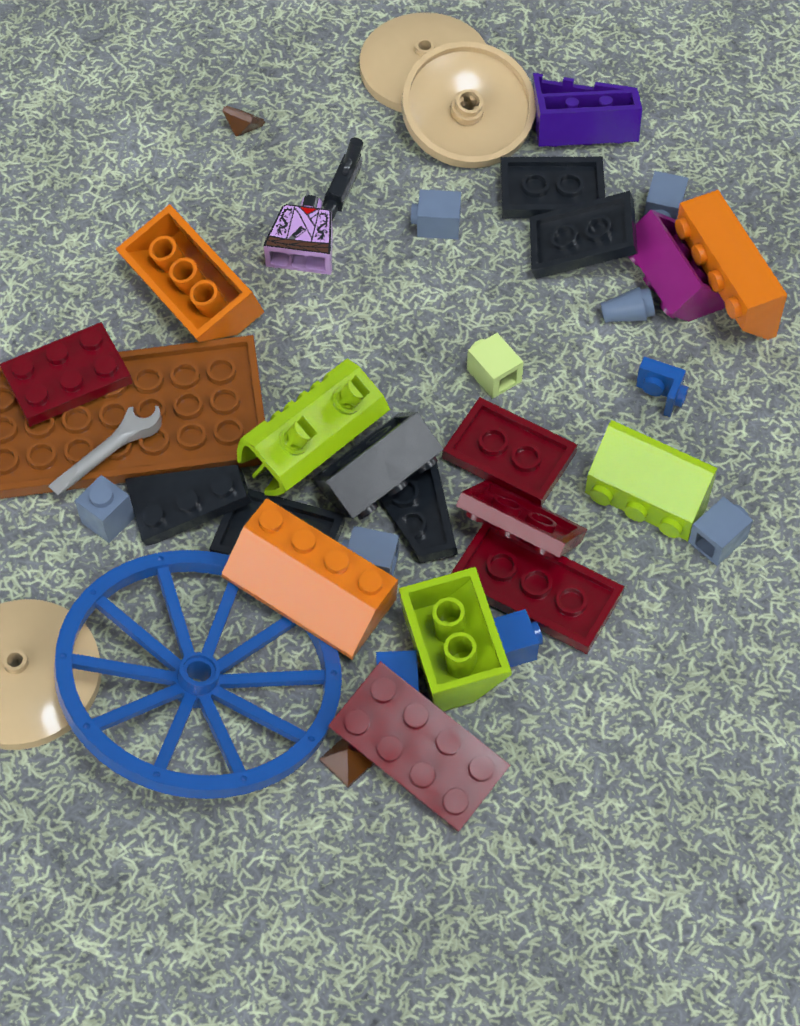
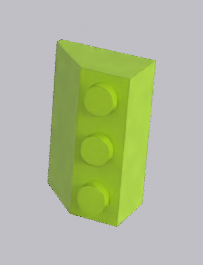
[585,420,718,541]
[399,567,512,711]

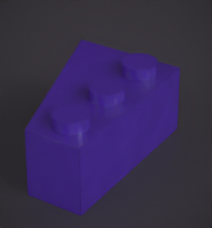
[532,73,642,147]

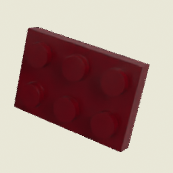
[0,322,133,427]
[442,397,578,506]
[456,480,587,558]

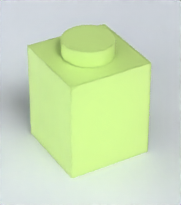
[467,333,524,399]

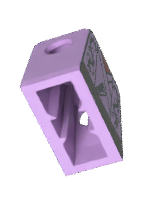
[264,195,333,275]

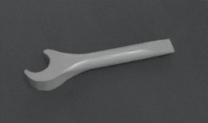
[48,406,162,496]

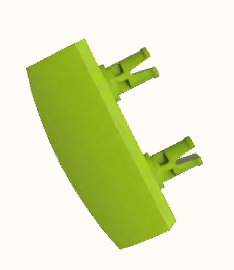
[237,358,390,496]

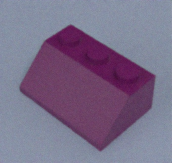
[628,209,725,322]

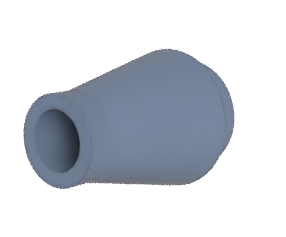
[600,286,655,323]

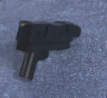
[322,137,363,221]

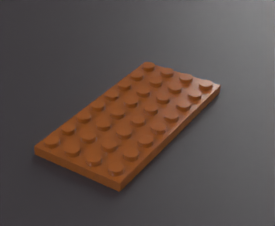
[0,335,265,499]

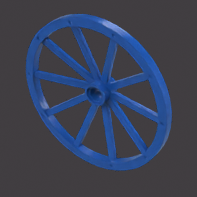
[54,550,342,799]

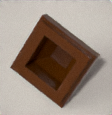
[222,106,265,136]
[320,739,374,788]

